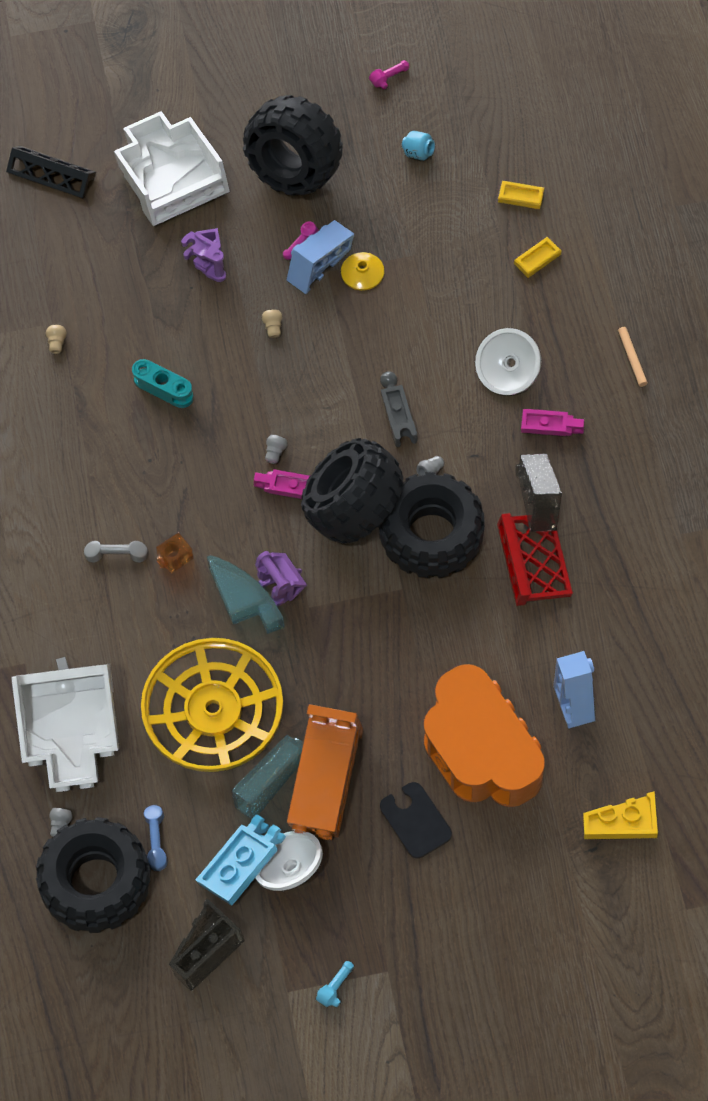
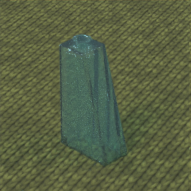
[232,735,304,819]

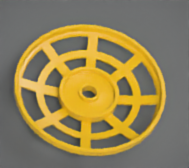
[141,638,283,772]

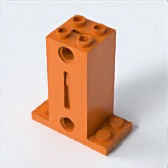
[287,704,363,840]

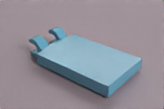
[196,815,286,906]

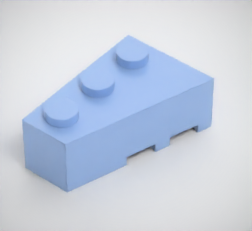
[287,220,354,294]
[553,651,595,729]

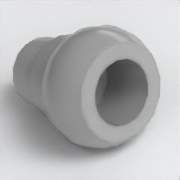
[265,435,287,464]
[416,456,444,476]
[49,808,72,837]

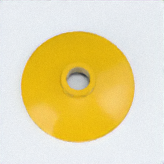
[341,252,384,291]

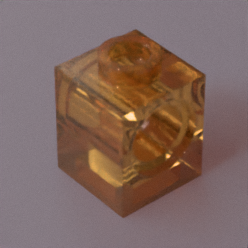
[156,532,194,573]

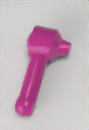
[369,60,409,89]
[283,221,319,260]

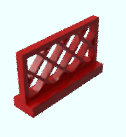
[497,513,573,606]

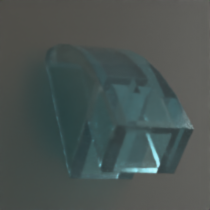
[207,555,284,634]

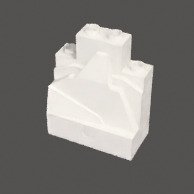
[114,111,230,226]
[11,664,119,792]

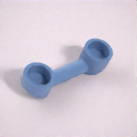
[144,805,168,871]

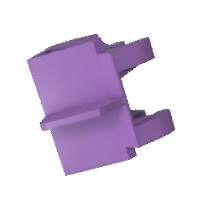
[181,228,226,282]
[255,551,307,607]

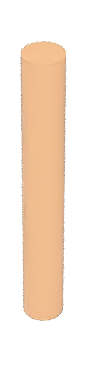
[618,327,647,387]

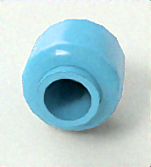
[402,131,435,160]

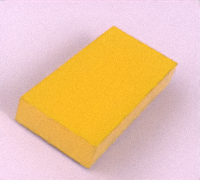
[498,181,544,209]
[514,237,561,278]

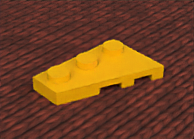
[583,791,658,839]

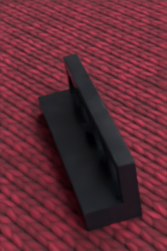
[6,146,96,198]

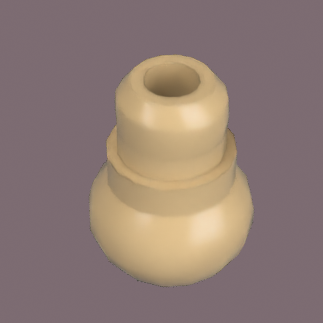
[262,310,282,338]
[46,325,67,354]

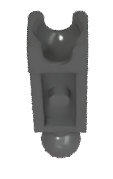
[380,371,418,447]

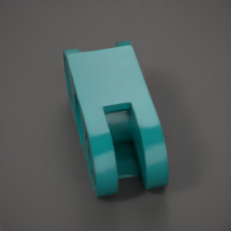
[132,359,193,408]

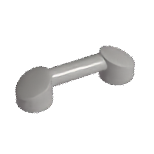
[84,541,148,562]

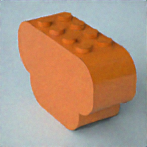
[424,664,545,807]

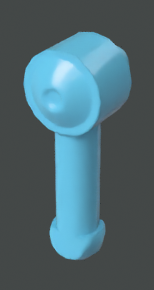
[316,961,354,1007]

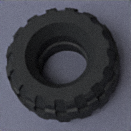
[243,95,343,196]
[301,438,404,544]
[379,472,485,578]
[36,817,150,933]

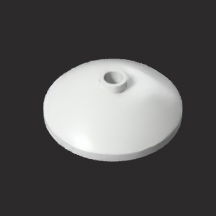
[475,328,541,395]
[255,831,323,891]

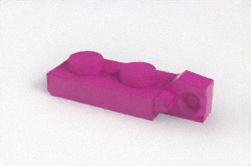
[521,409,584,436]
[254,469,309,499]

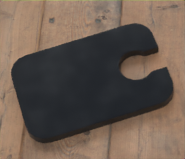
[380,782,452,859]

